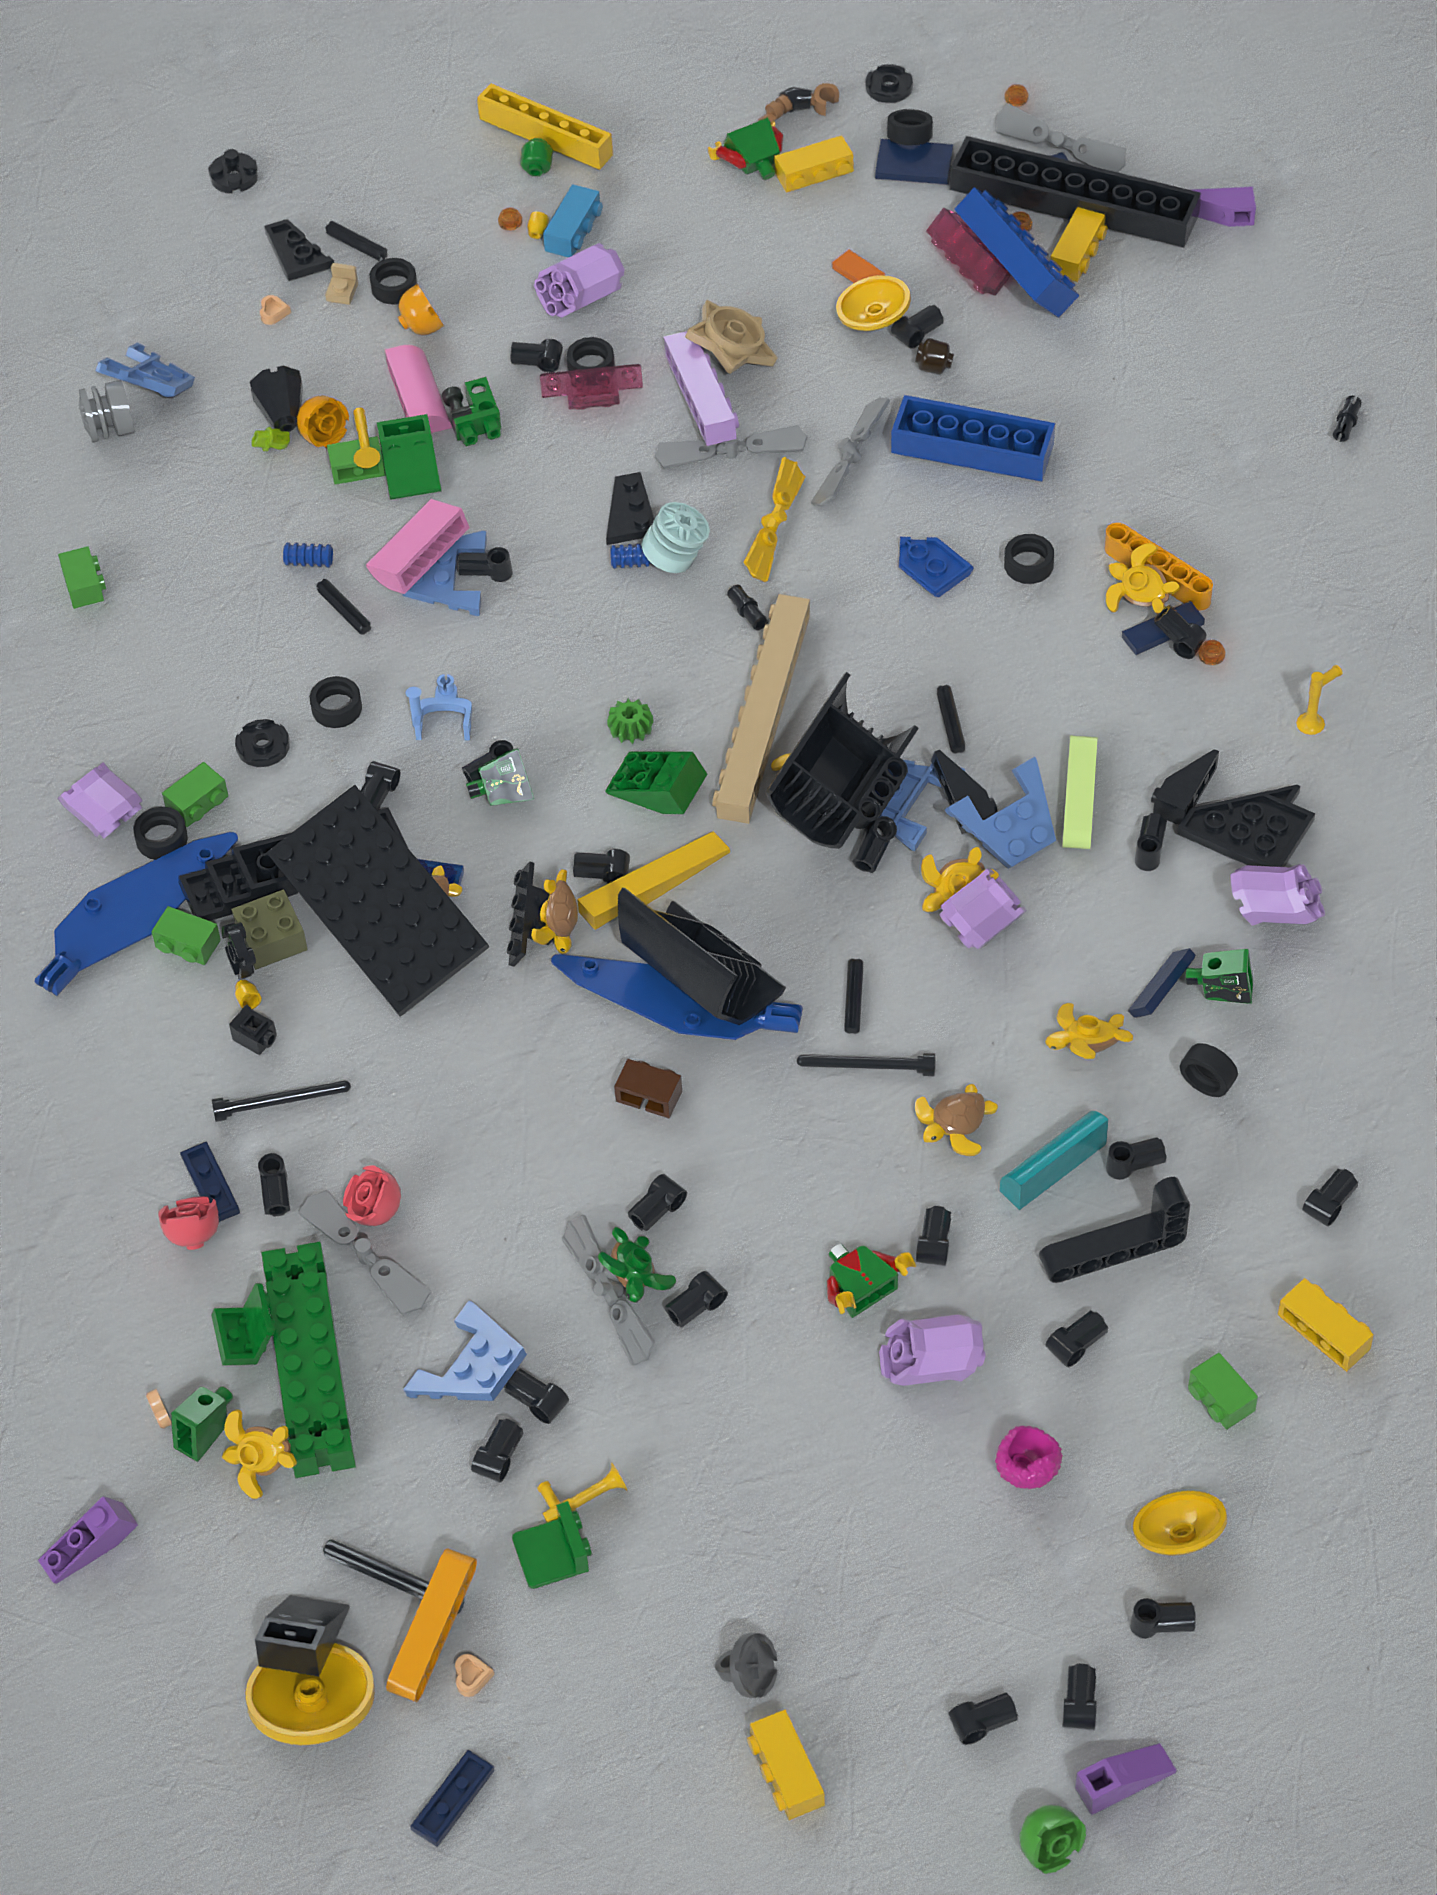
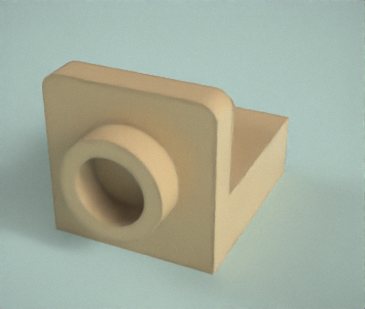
[325,263,358,305]

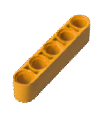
[1104,522,1213,611]
[386,1548,477,1702]

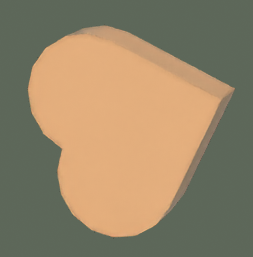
[260,295,291,325]
[146,1389,172,1429]
[455,1654,494,1697]

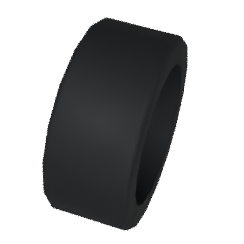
[887,109,933,145]
[369,258,417,305]
[566,337,615,385]
[1004,534,1054,584]
[309,676,362,728]
[133,807,188,860]
[1179,1043,1238,1097]

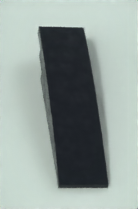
[178,807,408,921]

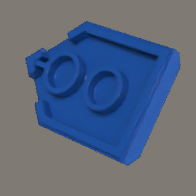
[899,537,974,598]

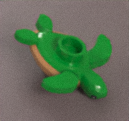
[598,1227,676,1303]

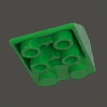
[377,414,441,500]
[605,751,708,814]

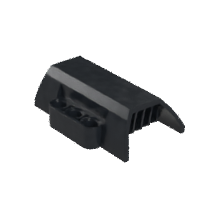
[766,672,919,849]
[618,887,787,1025]

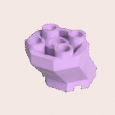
[534,243,625,318]
[57,762,143,839]
[1230,864,1325,926]
[939,868,1027,949]
[879,1315,986,1386]

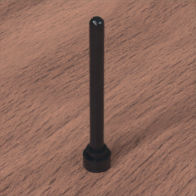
[797,1053,936,1076]
[211,1081,351,1122]

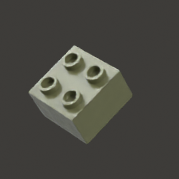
[231,889,308,970]

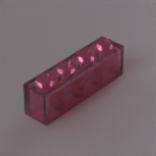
[926,207,1011,296]

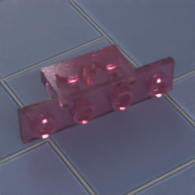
[540,364,643,410]

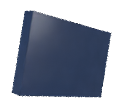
[875,139,953,185]

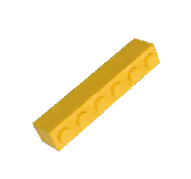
[477,83,613,170]

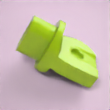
[251,427,290,451]

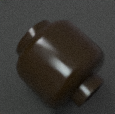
[915,338,954,375]

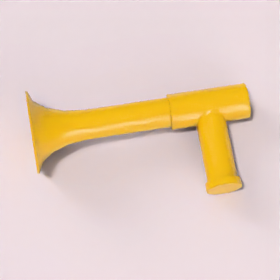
[353,407,380,468]
[1296,665,1343,735]
[537,1463,628,1522]

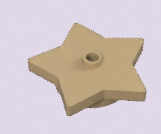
[685,300,777,374]

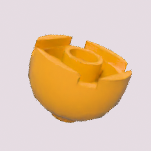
[397,284,444,335]
[297,395,349,448]

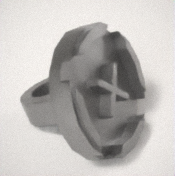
[715,1633,777,1698]

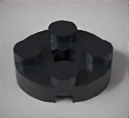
[208,149,258,193]
[222,922,256,980]

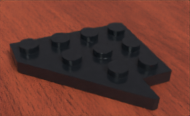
[1177,785,1315,867]

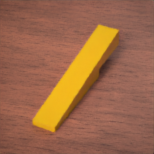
[577,831,730,930]

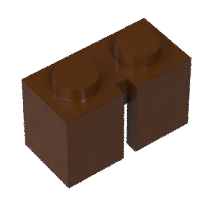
[614,1059,682,1119]

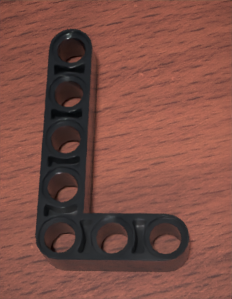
[1039,1177,1190,1283]

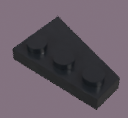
[264,219,334,281]
[606,472,654,545]

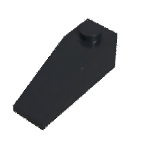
[1151,749,1219,825]
[931,750,998,834]

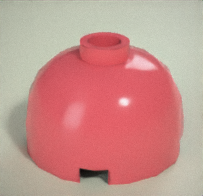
[343,1165,401,1226]
[158,1197,219,1250]

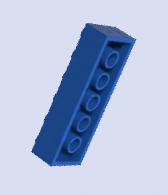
[954,187,1080,317]
[891,395,1055,482]

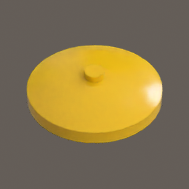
[245,1643,375,1745]

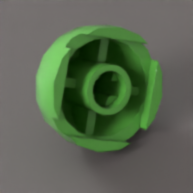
[1019,1804,1086,1874]

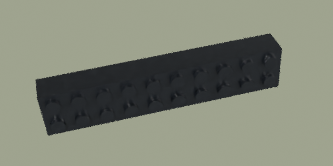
[950,136,1201,248]

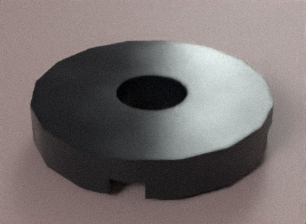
[865,64,913,103]
[235,719,290,767]

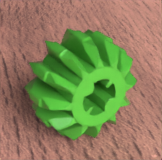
[607,698,654,744]

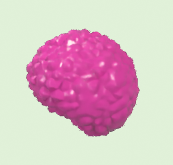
[995,1425,1063,1489]

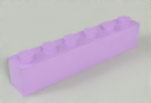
[664,331,739,446]

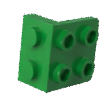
[211,1283,275,1366]
[512,1501,592,1589]

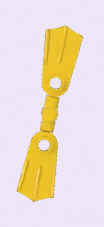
[744,457,806,582]

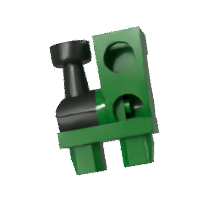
[442,377,501,446]

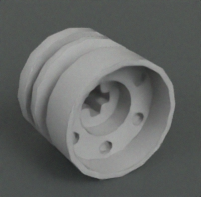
[78,380,135,442]

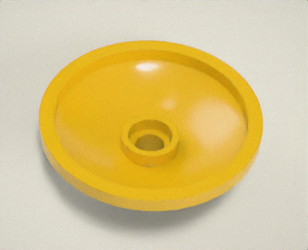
[836,276,911,331]
[1133,1491,1227,1556]

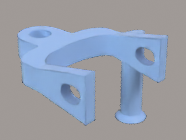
[405,674,472,740]

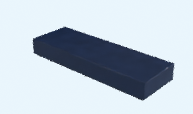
[1122,601,1205,655]
[1128,948,1196,1018]
[180,1141,240,1222]
[410,1750,495,1847]

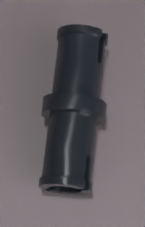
[1333,395,1362,442]
[727,584,768,631]

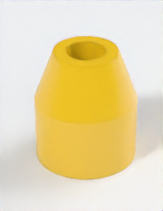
[527,211,549,239]
[235,980,262,1009]

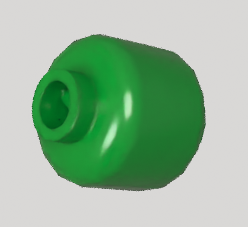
[520,138,553,177]

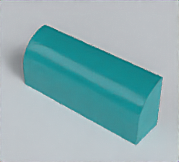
[1000,1111,1109,1210]

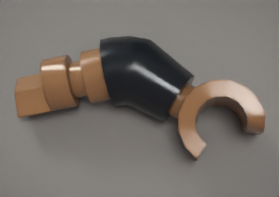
[758,83,839,122]

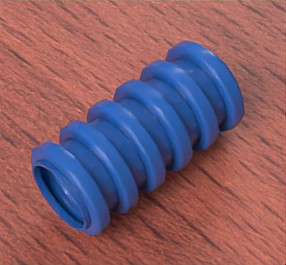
[283,542,333,568]
[610,544,656,569]

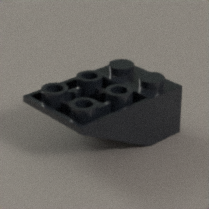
[255,1595,350,1677]

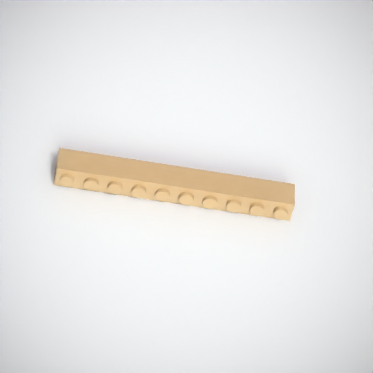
[713,594,810,824]

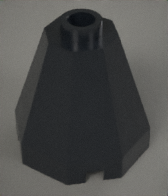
[249,365,303,432]

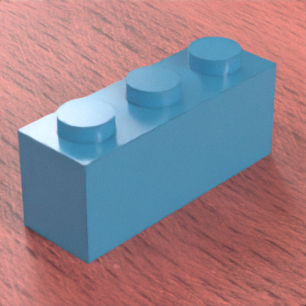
[543,184,603,258]

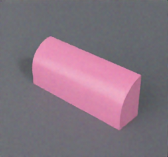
[385,345,452,433]
[366,499,469,594]

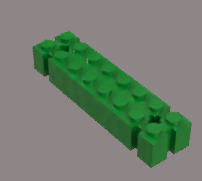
[261,1241,356,1479]

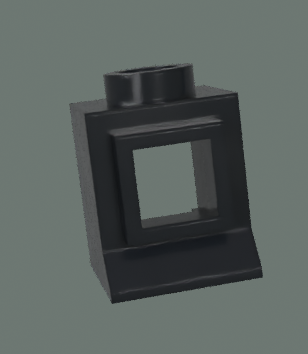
[229,1004,277,1055]

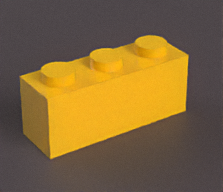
[774,135,853,193]
[1050,207,1108,282]
[1278,1278,1374,1372]
[747,1709,825,1820]

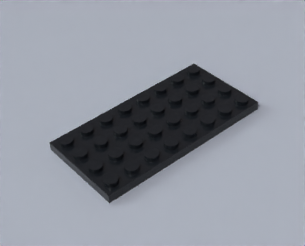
[266,785,489,1017]

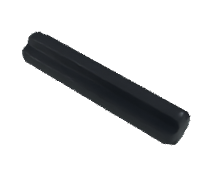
[325,221,388,261]
[316,579,371,635]
[937,684,965,754]
[844,958,863,1034]

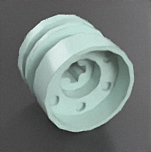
[641,502,710,573]

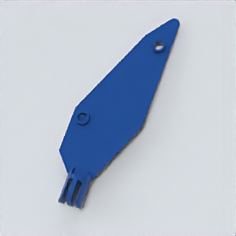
[34,832,238,996]
[551,954,803,1040]

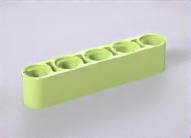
[1062,735,1098,849]

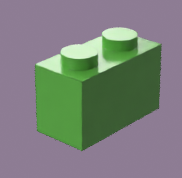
[327,436,385,485]
[58,546,106,609]
[162,762,228,827]
[151,906,221,965]
[1188,1352,1258,1430]

